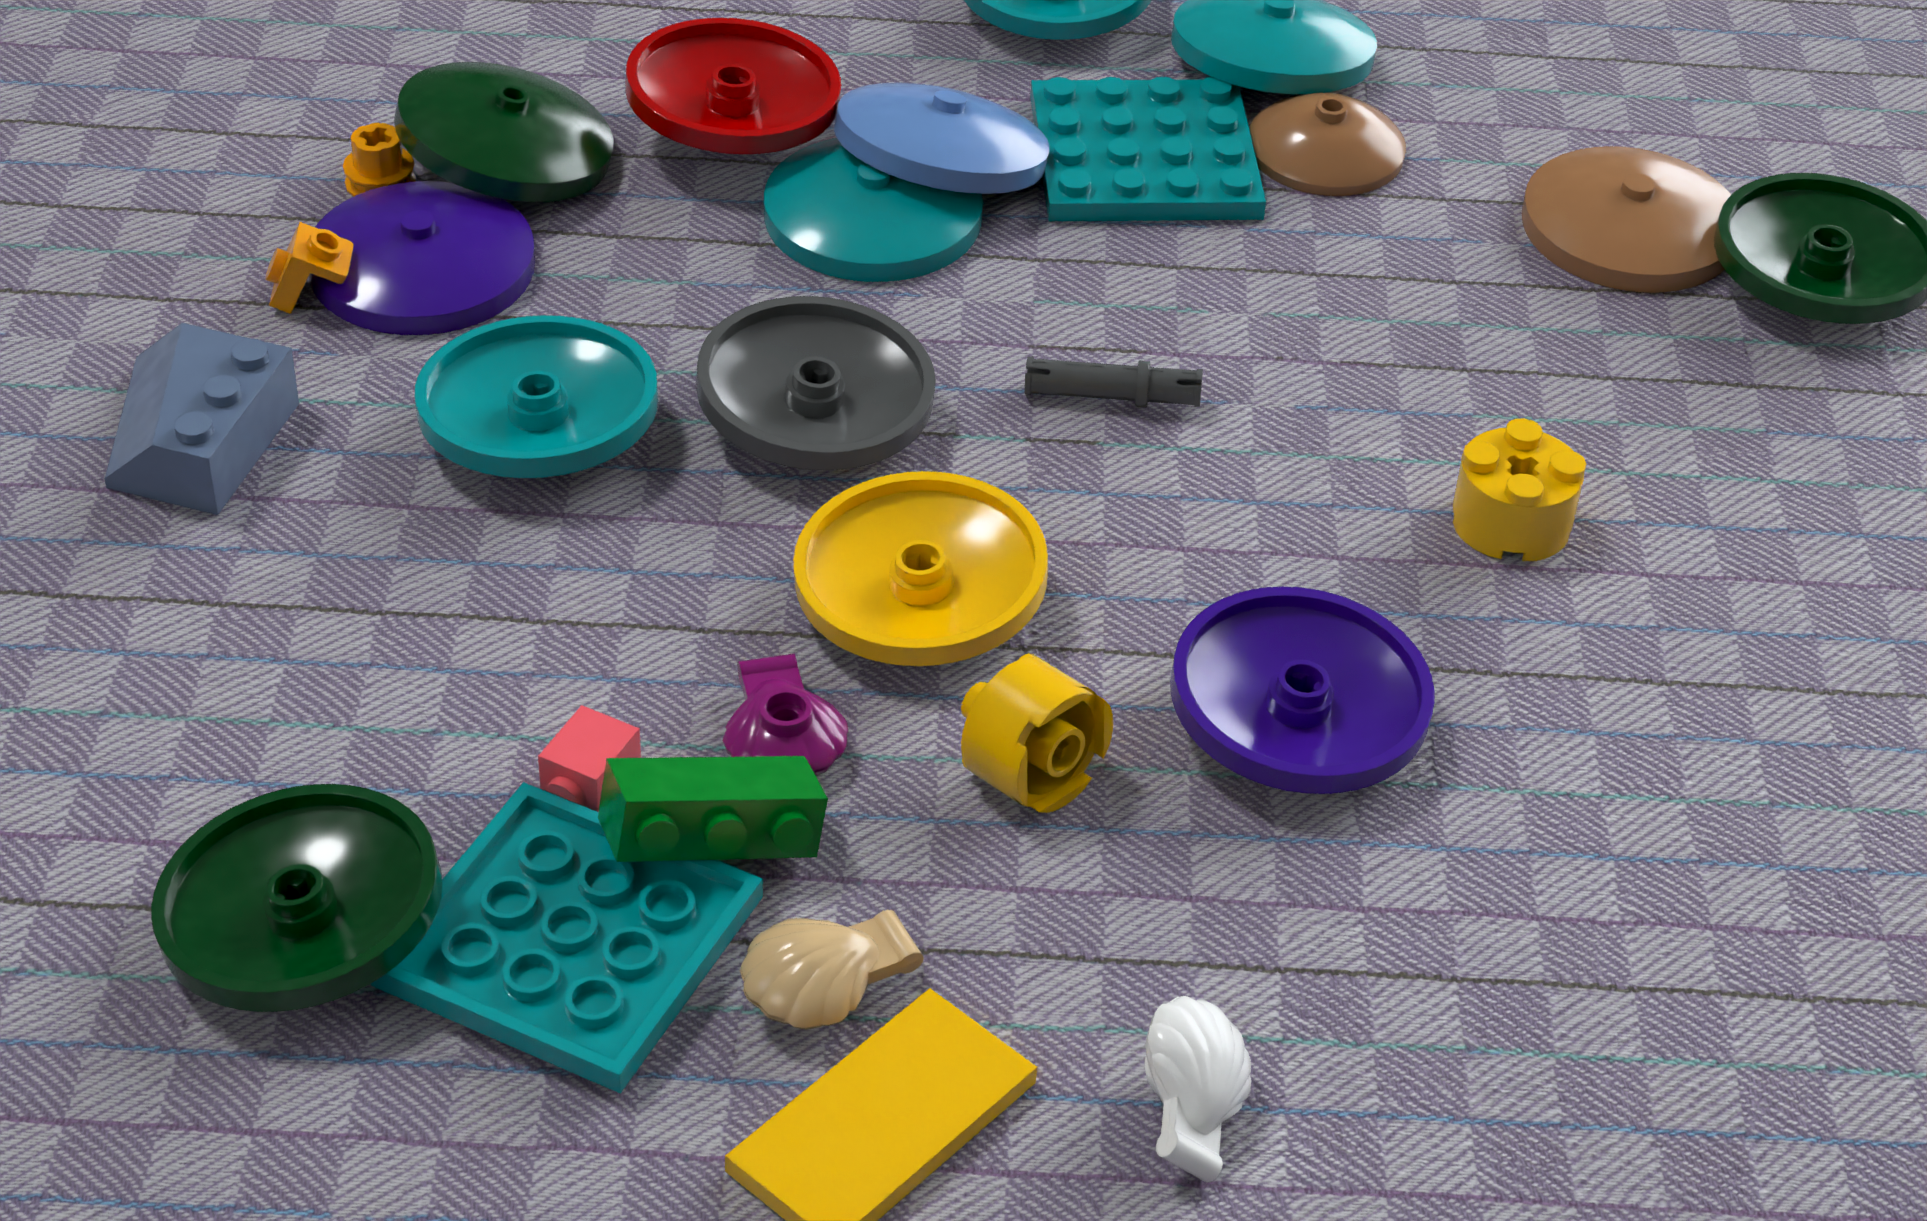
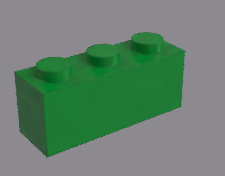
[598,756,828,862]

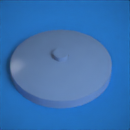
[834,83,1049,194]

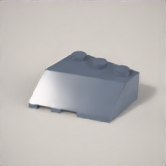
[104,323,299,515]

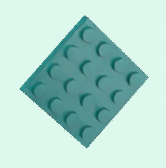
[1030,77,1266,222]
[371,782,763,1094]

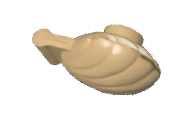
[740,910,924,1030]

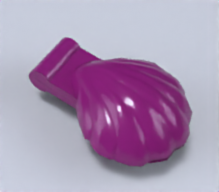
[722,653,848,776]

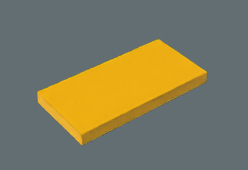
[725,988,1037,1221]

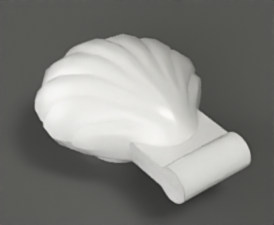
[1145,996,1251,1183]

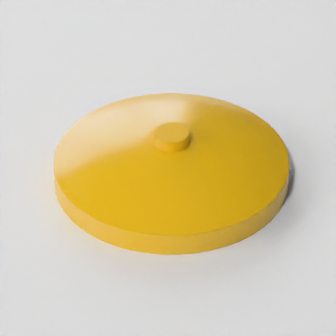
[793,471,1048,666]

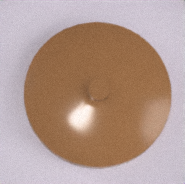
[1522,146,1731,293]

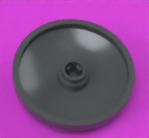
[696,296,936,470]

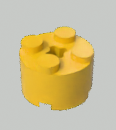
[1453,418,1587,561]
[961,653,1113,813]

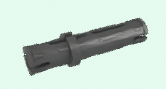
[1025,357,1203,408]

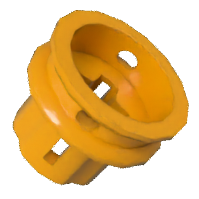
[343,123,416,197]

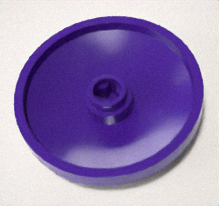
[308,181,535,335]
[1170,586,1435,794]

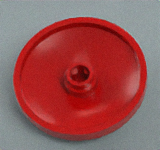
[625,18,841,155]

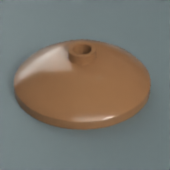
[1249,93,1406,196]

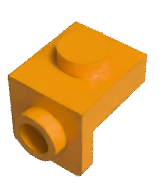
[265,222,354,314]

